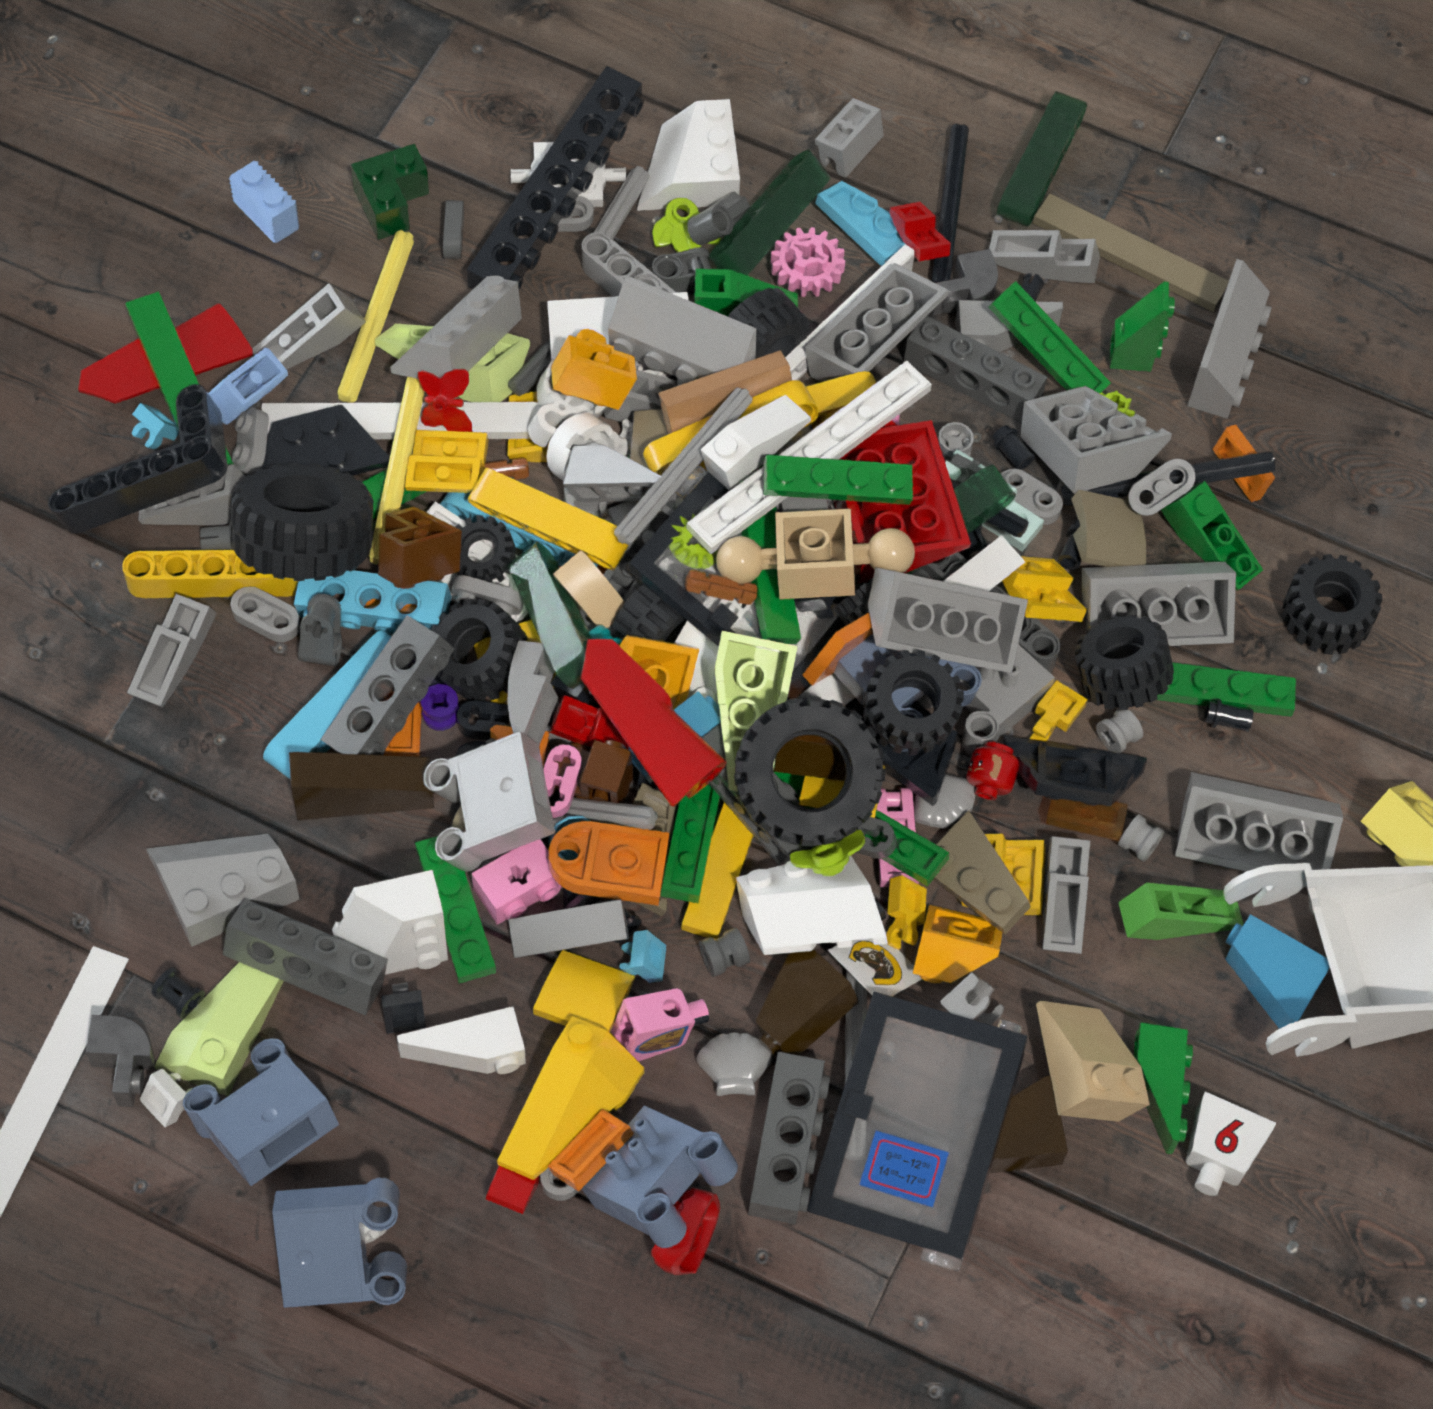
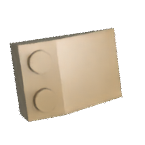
[1036,1001,1150,1122]

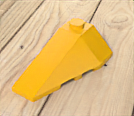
[497,1016,644,1180]

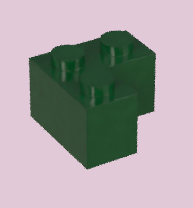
[351,143,429,240]

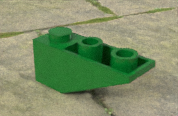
[694,268,798,317]
[1110,282,1175,372]
[1161,481,1263,591]
[1133,1023,1193,1154]

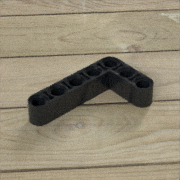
[48,384,228,534]

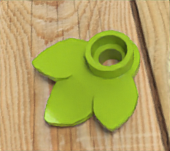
[652,198,720,253]
[790,830,865,876]

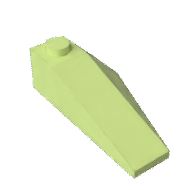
[375,324,530,402]
[714,631,798,791]
[154,962,284,1096]

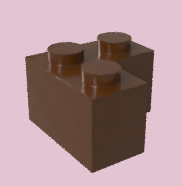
[378,506,462,589]
[549,740,633,804]

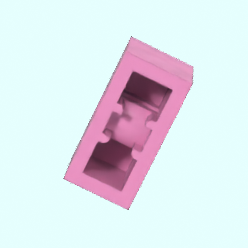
[472,839,562,925]

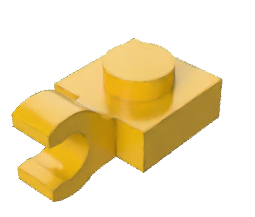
[1030,680,1088,742]
[886,875,927,950]

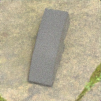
[989,230,1100,283]
[127,594,217,708]
[507,641,558,745]
[1042,836,1090,954]
[508,900,629,958]

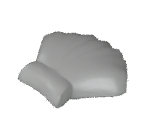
[914,774,976,828]
[696,1032,772,1096]

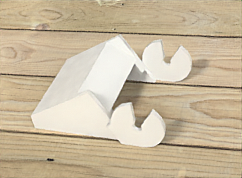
[1223,863,1433,1057]

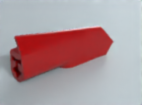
[78,303,253,404]
[581,639,727,807]

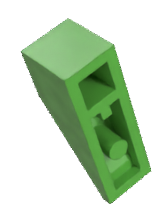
[1118,883,1244,940]

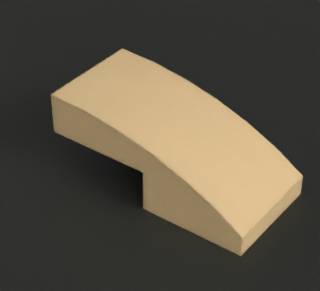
[553,550,625,628]

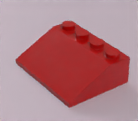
[833,420,971,584]

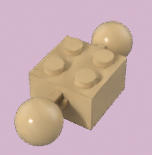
[716,509,915,599]

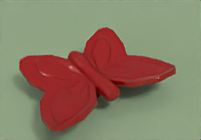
[418,369,472,432]

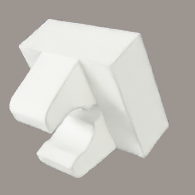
[140,1069,192,1127]

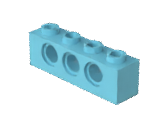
[294,570,452,634]

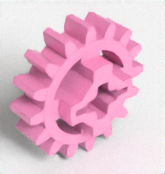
[770,227,846,297]

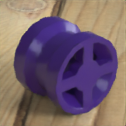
[421,684,459,731]

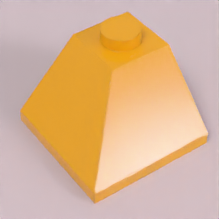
[619,635,699,710]
[913,905,1002,983]

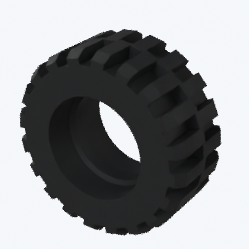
[231,463,374,581]
[734,696,886,846]

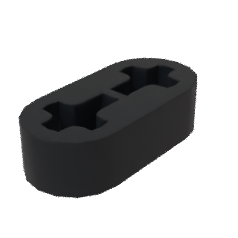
[457,700,510,741]

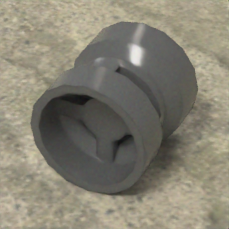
[699,927,750,977]

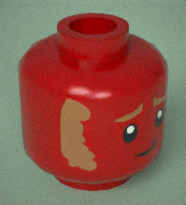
[965,742,1020,801]

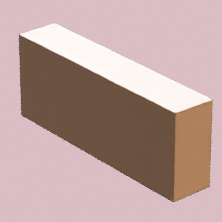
[659,350,792,434]

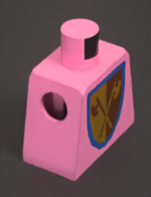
[611,988,709,1062]

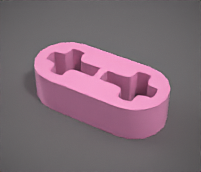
[544,744,582,818]

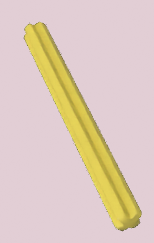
[337,230,414,403]
[369,377,425,565]

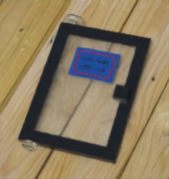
[807,991,1028,1272]

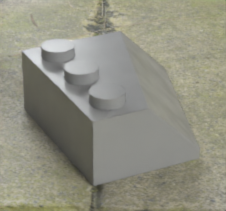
[1020,386,1172,494]
[146,834,299,947]

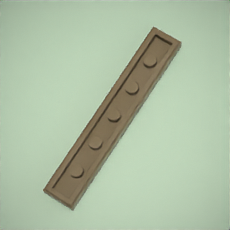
[1033,193,1229,312]

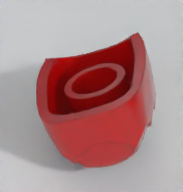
[651,1188,720,1275]

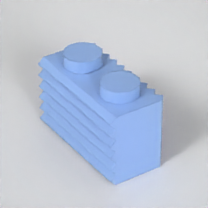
[229,161,299,243]
[208,348,288,425]

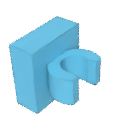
[132,403,179,450]
[619,930,667,983]

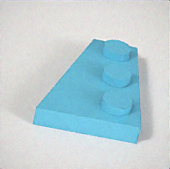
[815,181,905,266]

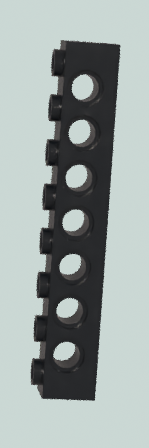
[467,66,644,290]

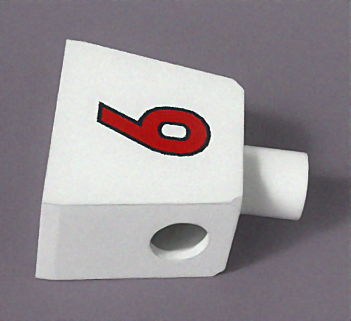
[1186,1092,1276,1196]

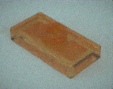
[1046,799,1128,841]

